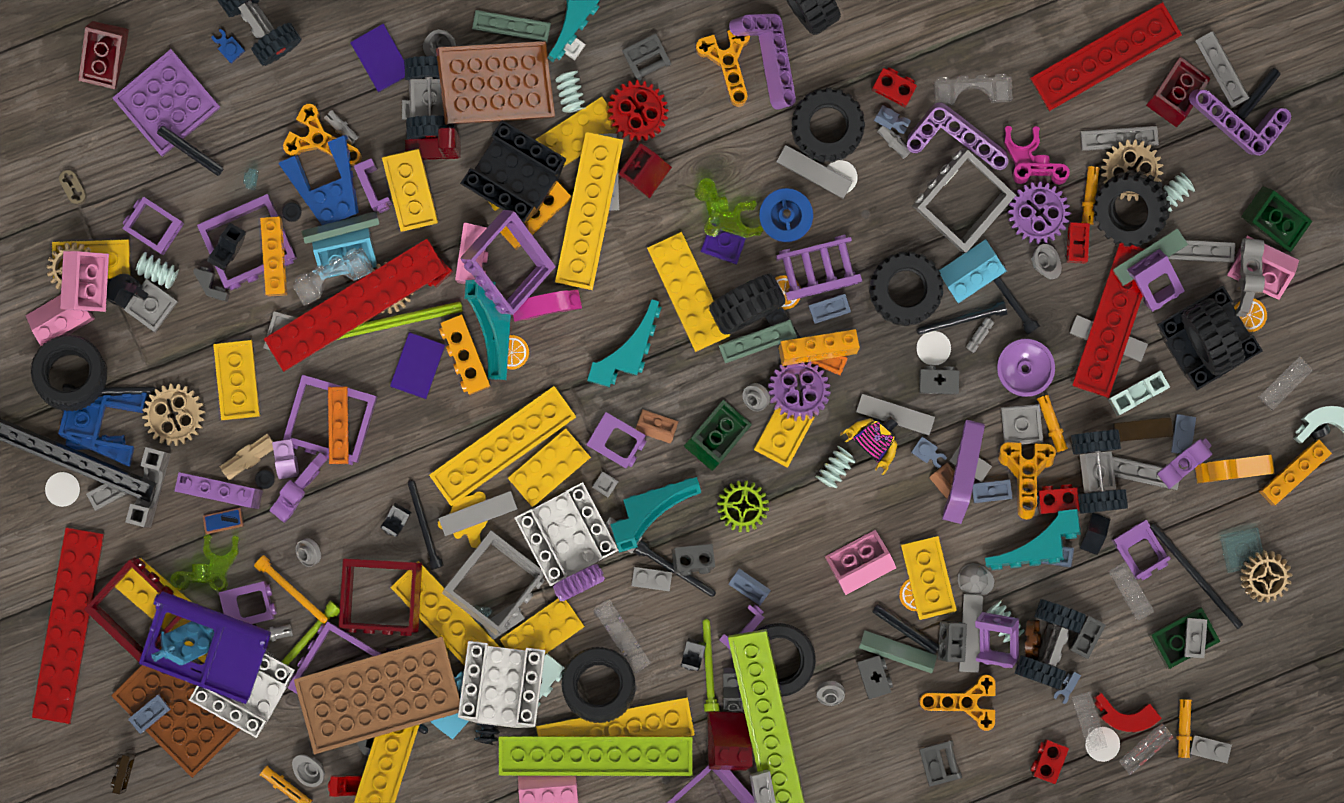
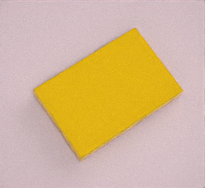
[754,408,815,468]

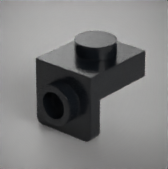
[380,503,412,537]
[681,638,706,671]

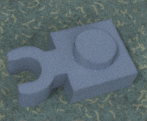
[911,437,947,468]

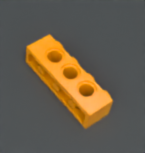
[500,182,572,250]
[260,217,287,297]
[439,315,491,395]
[778,329,860,366]
[1259,439,1332,506]

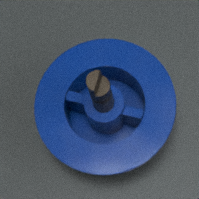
[759,188,813,242]

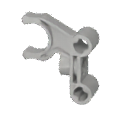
[1235,238,1265,317]

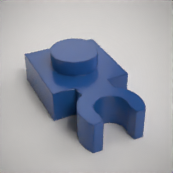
[211,29,245,64]

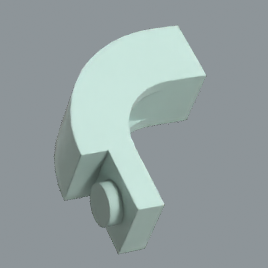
[1293,406,1344,443]

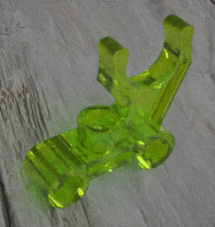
[695,178,764,238]
[170,534,240,592]

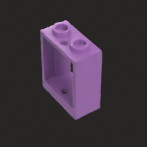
[122,197,184,255]

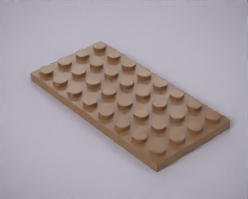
[294,637,460,754]

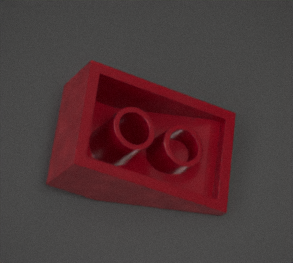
[78,21,129,89]
[1146,57,1211,128]
[707,712,752,771]

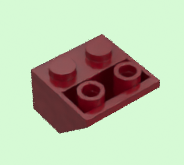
[618,143,672,199]

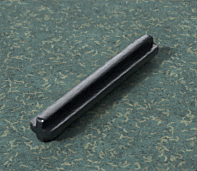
[1227,68,1281,127]
[157,126,224,176]
[872,604,939,654]

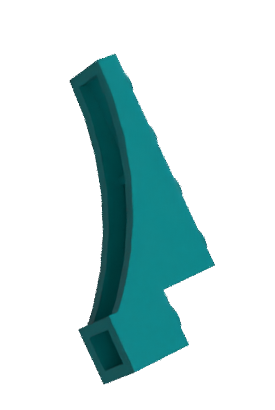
[547,0,600,62]
[464,280,511,380]
[587,300,662,388]
[611,477,701,553]
[985,509,1081,571]

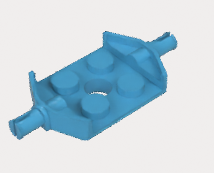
[151,621,214,666]

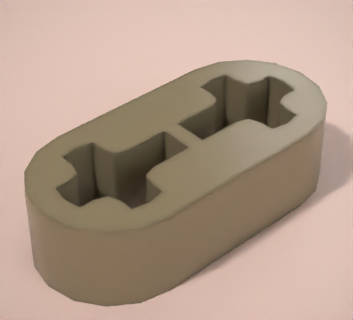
[59,170,87,205]

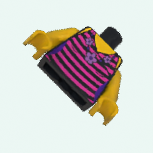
[840,416,898,475]

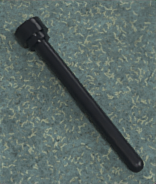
[993,277,1040,335]
[917,300,1008,335]
[63,384,156,395]
[408,480,444,570]
[634,539,716,597]

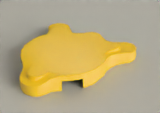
[438,492,488,548]

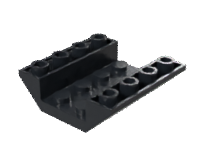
[460,120,566,223]
[1157,285,1263,390]

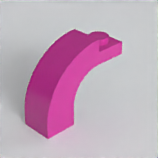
[513,290,582,322]

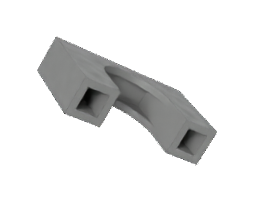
[126,447,171,528]

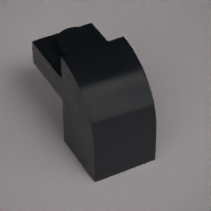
[207,223,246,271]
[106,274,149,309]

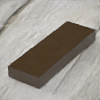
[1113,417,1173,442]

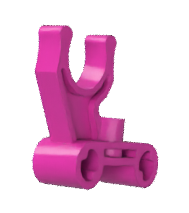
[1004,126,1070,185]

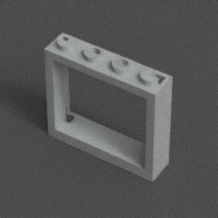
[912,148,1016,253]
[442,531,545,636]

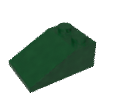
[1241,186,1312,253]
[684,400,752,471]

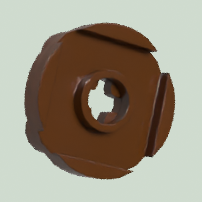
[1025,620,1041,659]

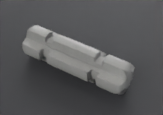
[966,317,994,353]

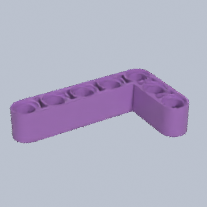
[729,14,796,110]
[1189,89,1291,155]
[907,102,1008,170]
[942,420,985,524]

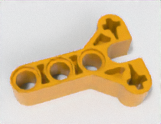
[696,30,750,107]
[283,104,362,166]
[998,442,1056,520]
[1195,455,1275,484]
[919,674,995,731]

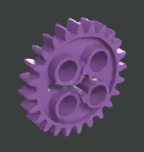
[1008,182,1070,244]
[768,362,830,421]

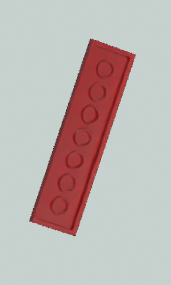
[1030,2,1182,112]
[1072,243,1145,398]

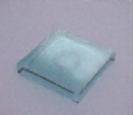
[1219,528,1263,573]

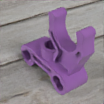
[1157,438,1212,489]
[269,452,328,523]

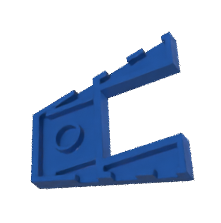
[279,135,359,225]
[58,393,148,467]

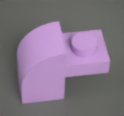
[272,439,300,479]

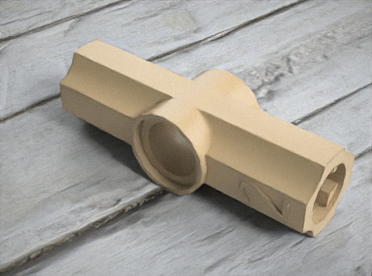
[220,434,273,480]

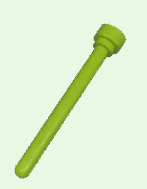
[281,600,340,666]
[702,619,719,712]

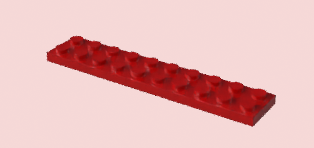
[264,239,448,372]
[32,528,105,724]

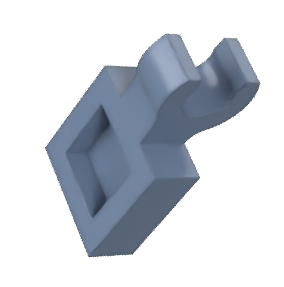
[874,106,911,134]
[1053,671,1081,704]

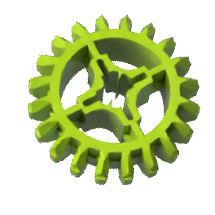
[717,481,769,532]

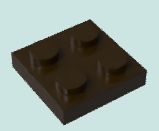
[111,753,136,795]

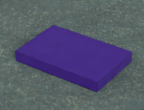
[350,24,405,93]
[390,332,446,399]

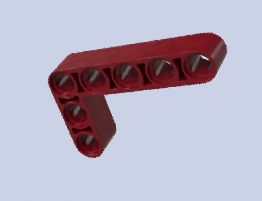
[405,128,461,160]

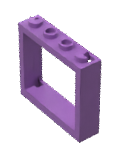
[197,194,297,290]
[460,210,556,315]
[283,375,377,465]
[175,472,263,509]
[287,622,382,694]
[666,764,754,803]

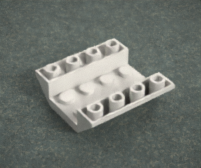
[515,482,618,586]
[458,641,545,728]
[189,654,295,738]

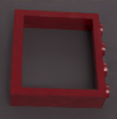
[84,557,183,662]
[339,559,422,636]

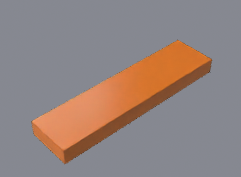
[328,387,349,464]

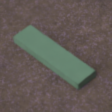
[472,10,551,43]
[301,211,379,244]
[1113,229,1188,286]
[719,319,797,363]
[859,630,937,673]

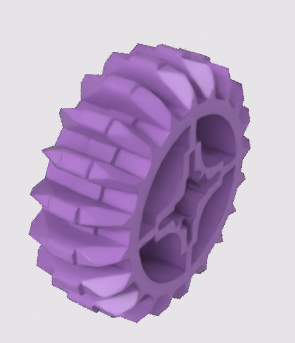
[553,564,605,601]

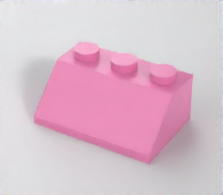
[455,223,489,284]
[1227,236,1299,300]
[60,251,109,312]
[26,295,95,346]
[825,530,896,595]
[518,776,579,803]

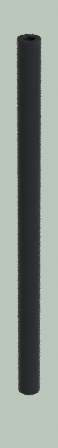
[1150,522,1243,629]

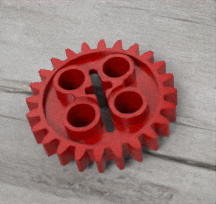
[606,80,669,143]

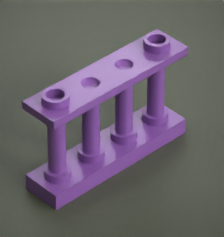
[776,235,862,301]

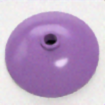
[997,339,1055,397]

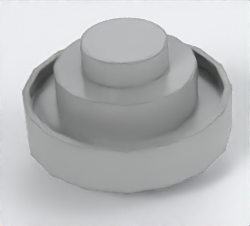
[743,383,770,412]
[296,538,321,567]
[816,681,845,706]

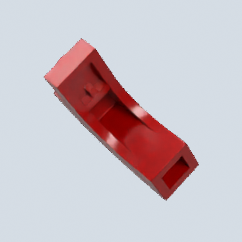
[1093,692,1162,732]
[328,775,362,797]

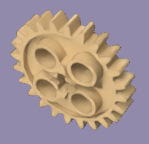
[1101,139,1163,201]
[142,384,206,446]

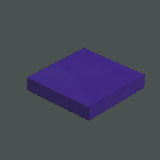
[701,216,749,265]

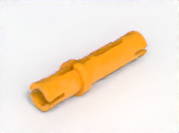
[1081,166,1100,225]
[1037,395,1068,453]
[1177,699,1192,758]
[260,766,313,803]

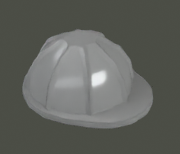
[423,29,456,56]
[1031,244,1062,279]
[957,563,994,596]
[292,754,325,787]

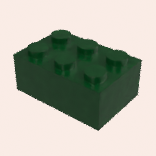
[1148,607,1221,669]

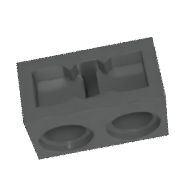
[672,544,715,576]
[1069,616,1106,659]
[938,621,967,662]

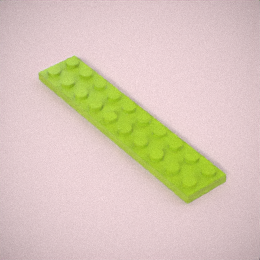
[728,629,805,803]
[499,736,692,776]

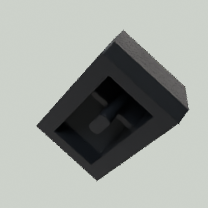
[1079,513,1111,555]

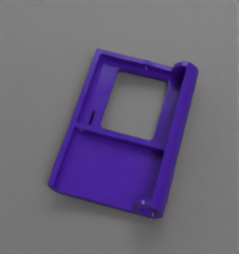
[139,591,271,704]

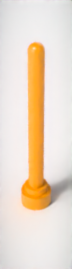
[254,555,328,623]

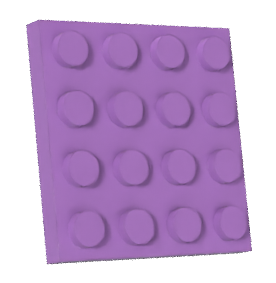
[113,49,221,157]

